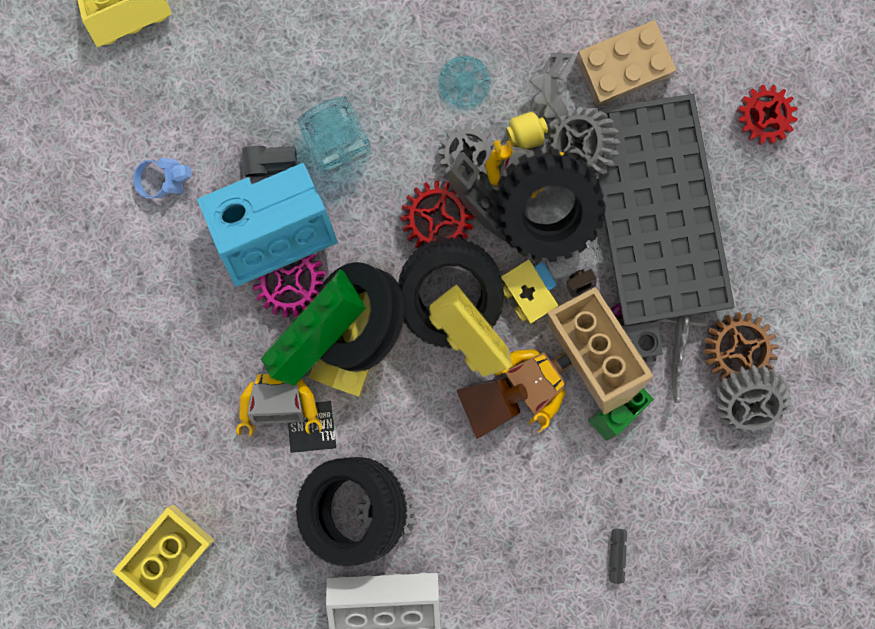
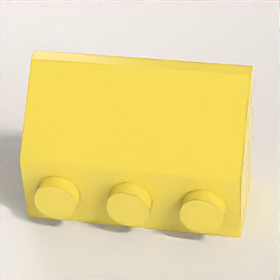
[77,0,172,47]
[429,284,512,377]

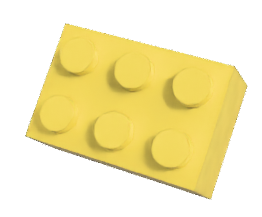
[112,504,215,608]

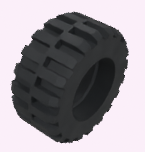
[494,148,606,262]

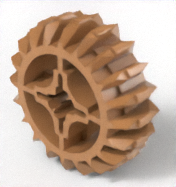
[703,312,779,381]

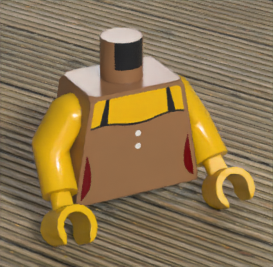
[495,349,573,433]

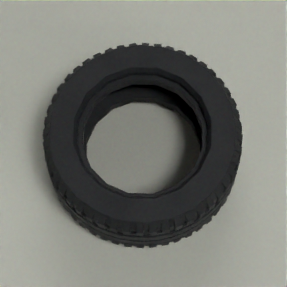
[398,237,504,349]
[296,457,407,567]

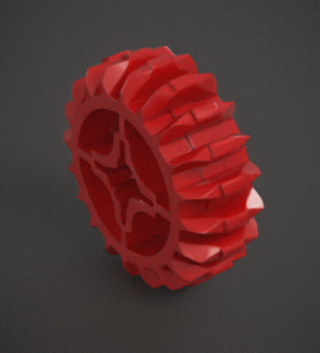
[400,181,474,249]

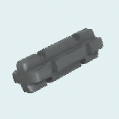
[609,528,627,584]

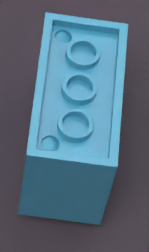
[197,163,338,287]

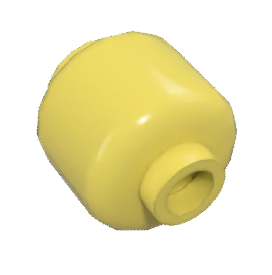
[506,112,548,150]

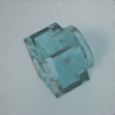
[297,96,372,174]

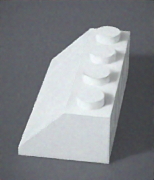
[326,572,441,629]

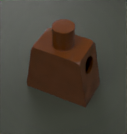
[456,377,528,439]

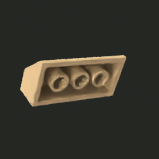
[547,287,653,415]

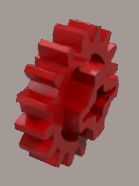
[736,85,798,145]

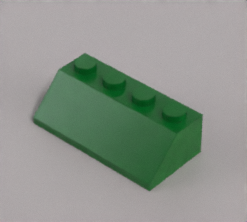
[261,270,366,386]

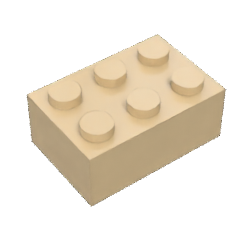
[576,20,676,107]

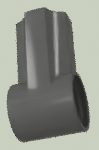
[242,146,298,177]

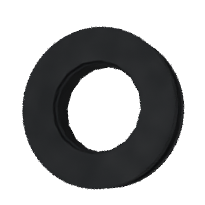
[315,262,405,372]

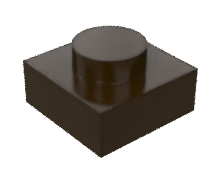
[567,269,597,297]

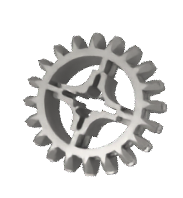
[548,107,621,179]
[714,364,791,435]

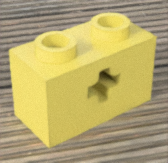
[501,259,558,324]

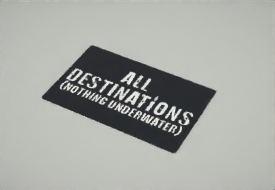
[288,401,337,453]

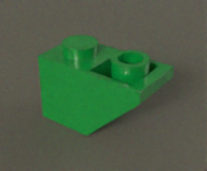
[588,388,654,441]

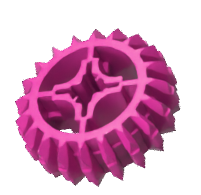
[253,253,326,318]

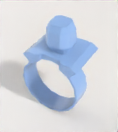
[133,158,192,199]

